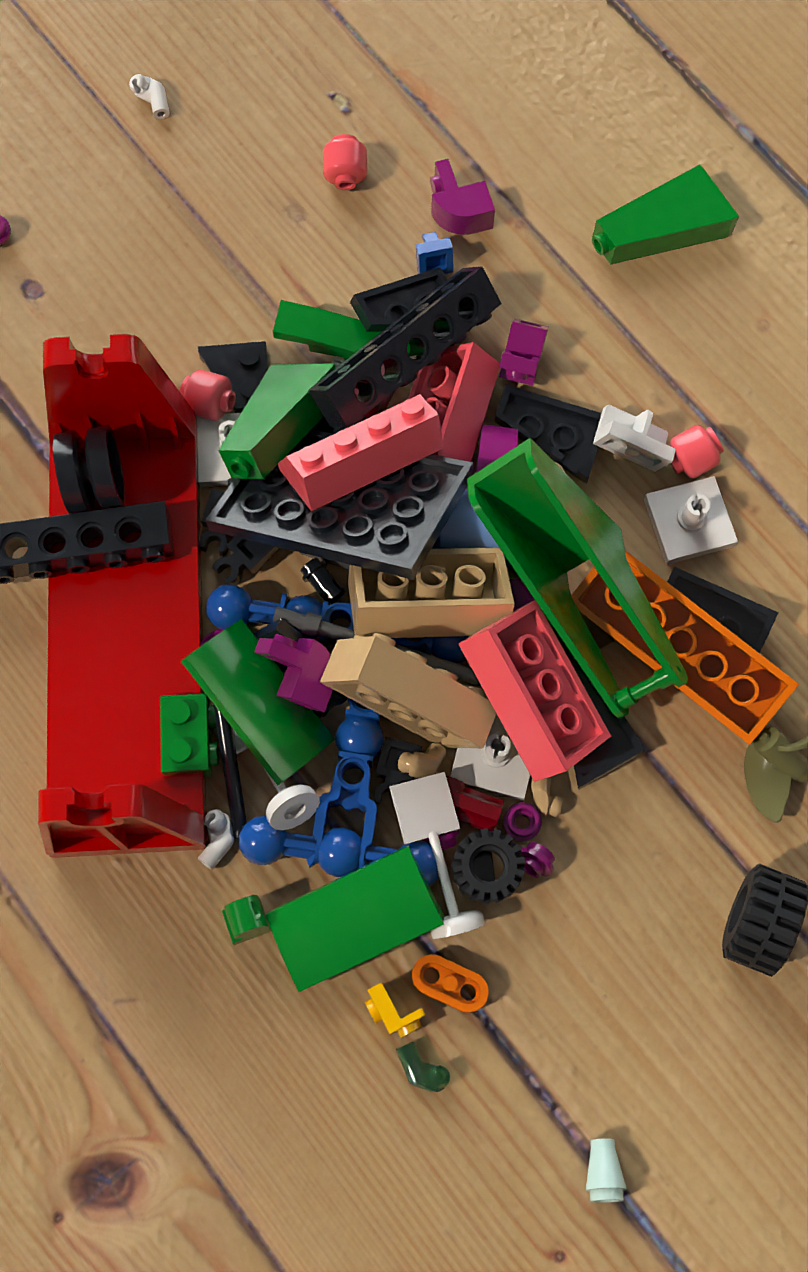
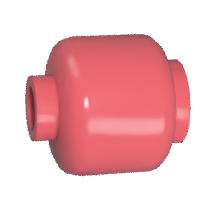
[323,134,367,190]
[180,369,236,421]
[670,425,724,479]

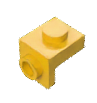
[364,982,426,1038]

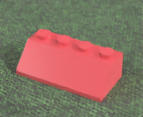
[408,342,500,462]
[278,395,444,511]
[458,600,611,782]

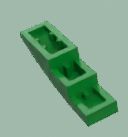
[273,300,410,360]

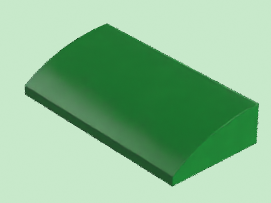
[181,619,335,786]
[266,845,444,992]

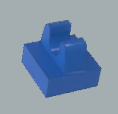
[415,232,454,274]

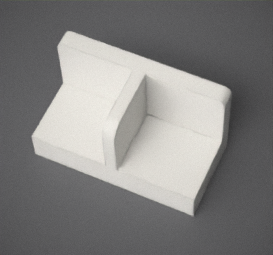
[593,405,676,472]

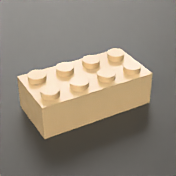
[348,548,514,638]
[320,633,497,749]

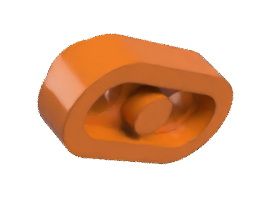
[412,954,489,1013]

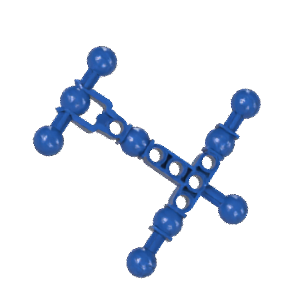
[206,584,470,886]

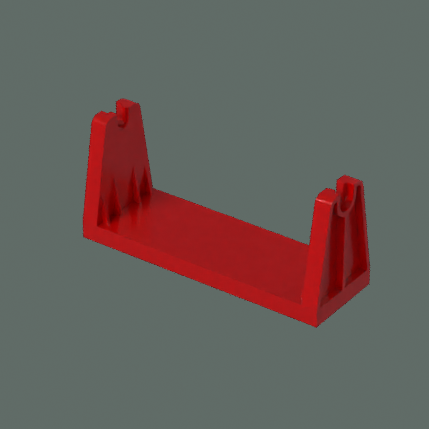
[38,334,207,858]

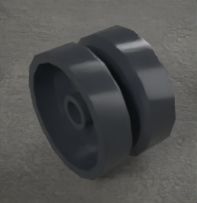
[53,425,126,514]

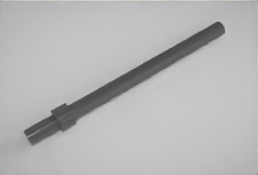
[273,606,482,687]

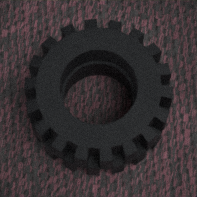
[722,863,808,977]

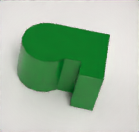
[222,895,271,945]

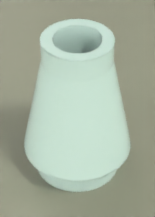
[585,1139,627,1203]

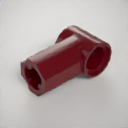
[435,773,504,831]

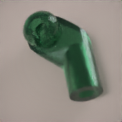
[396,1042,450,1092]

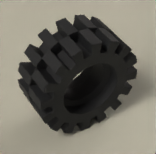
[452,828,525,904]

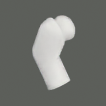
[129,74,170,119]
[197,809,234,870]

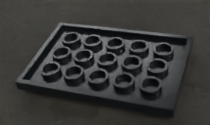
[206,429,475,580]

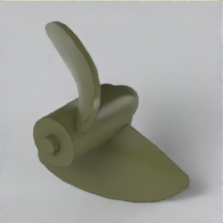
[744,727,808,823]

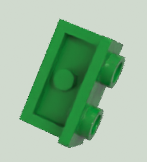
[160,694,219,777]

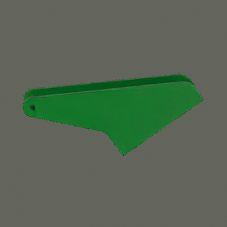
[467,438,688,718]

